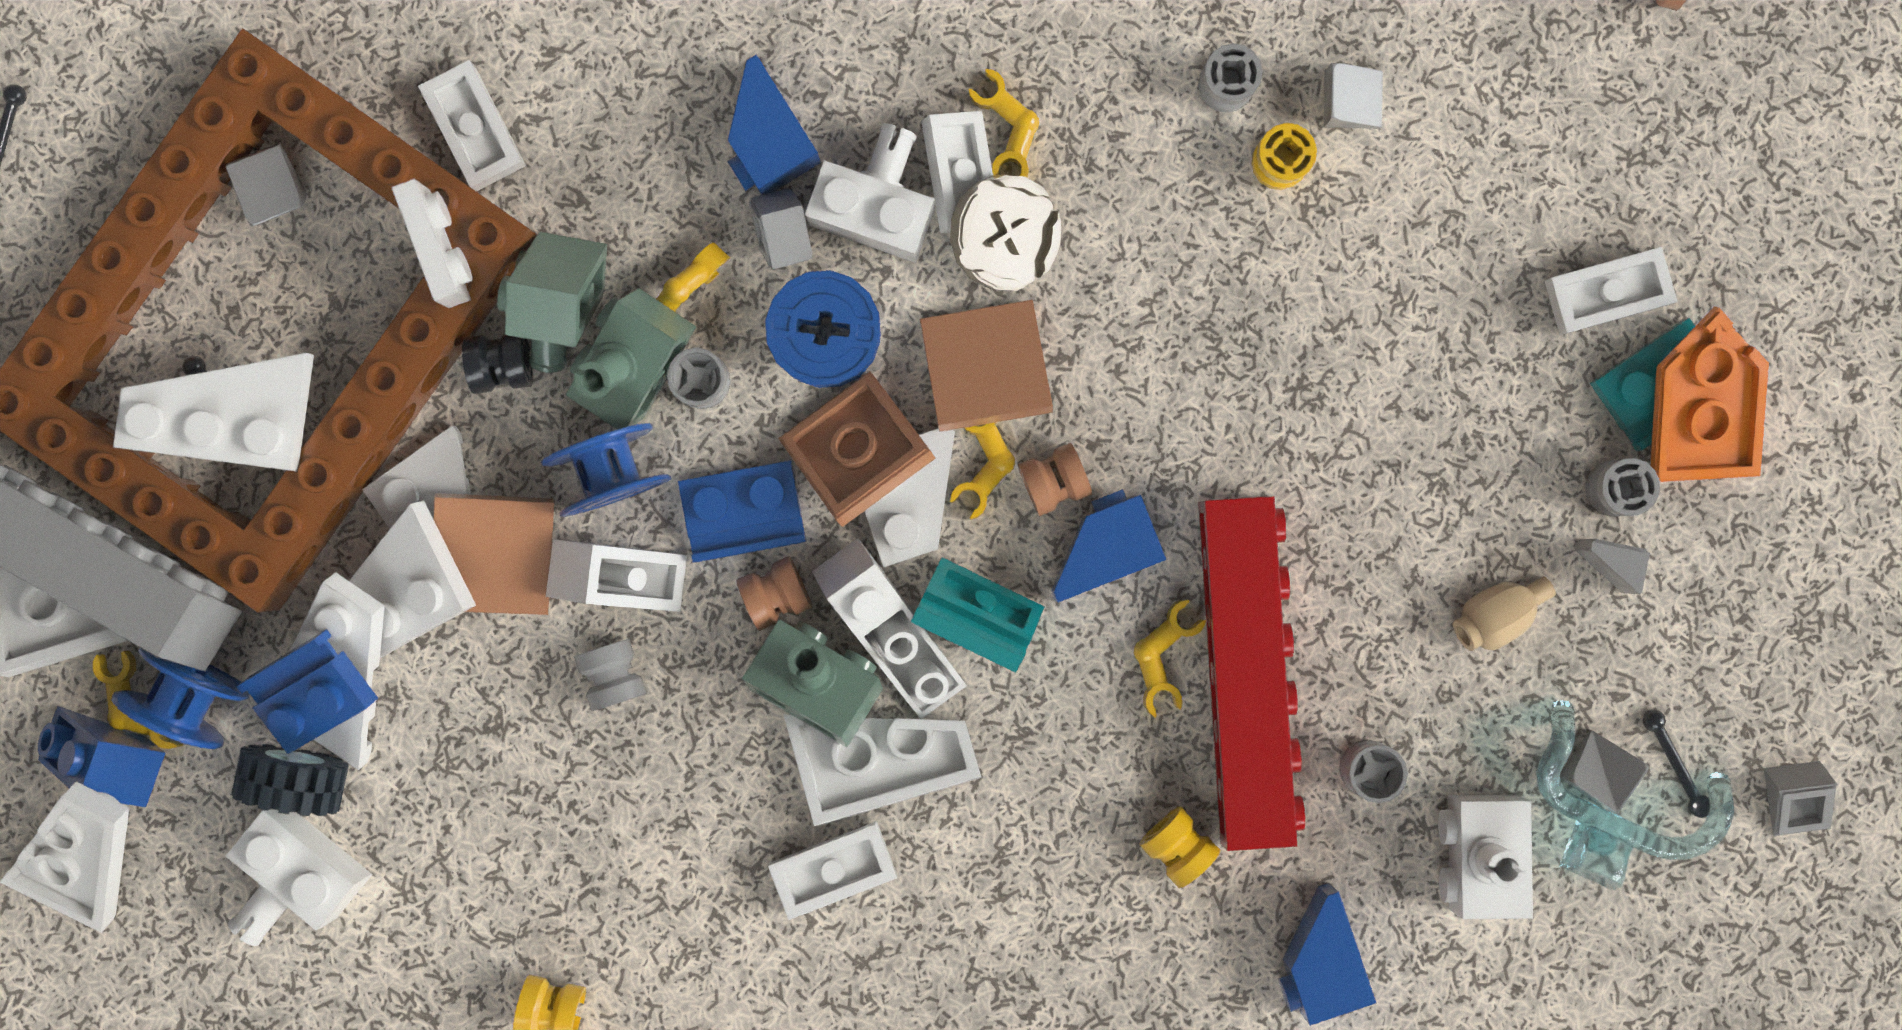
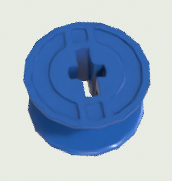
[765,270,881,388]
[541,423,672,517]
[111,647,250,749]

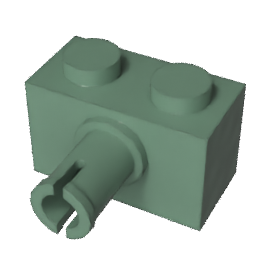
[497,232,607,373]
[566,288,696,430]
[742,619,883,747]

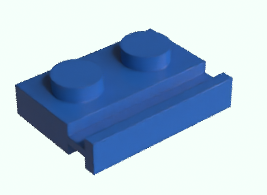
[678,460,807,563]
[236,629,378,754]

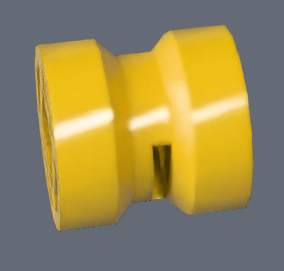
[1251,123,1317,190]
[1139,806,1221,888]
[513,974,586,1030]

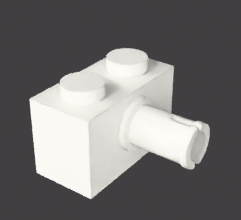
[805,123,935,263]
[1438,795,1533,919]
[226,809,373,946]

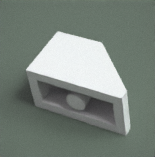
[546,539,687,612]

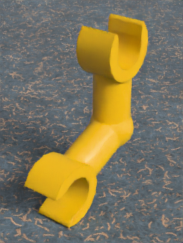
[968,69,1040,178]
[656,242,730,312]
[950,422,1016,520]
[1133,599,1206,718]
[92,651,183,749]

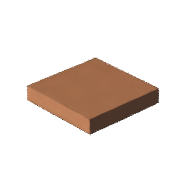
[920,300,1053,432]
[778,371,936,527]
[434,493,554,615]

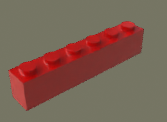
[1198,496,1305,851]

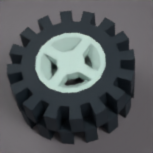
[231,744,349,816]

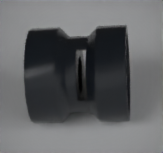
[462,332,534,394]

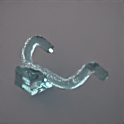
[1536,700,1734,890]

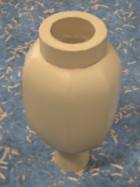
[1453,576,1556,651]

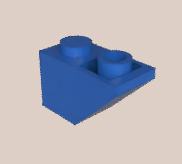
[38,706,166,807]

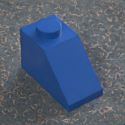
[727,54,821,195]
[1051,489,1166,603]
[1278,883,1376,1026]

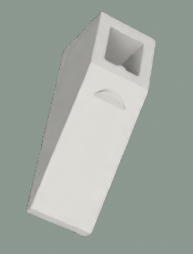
[812,538,967,719]

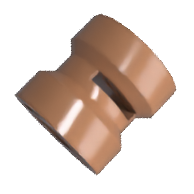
[1017,442,1093,517]
[736,556,813,631]

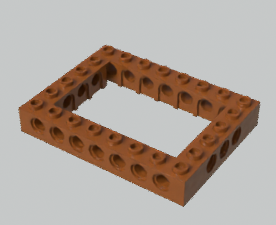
[0,28,537,612]

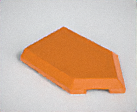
[1650,306,1769,482]

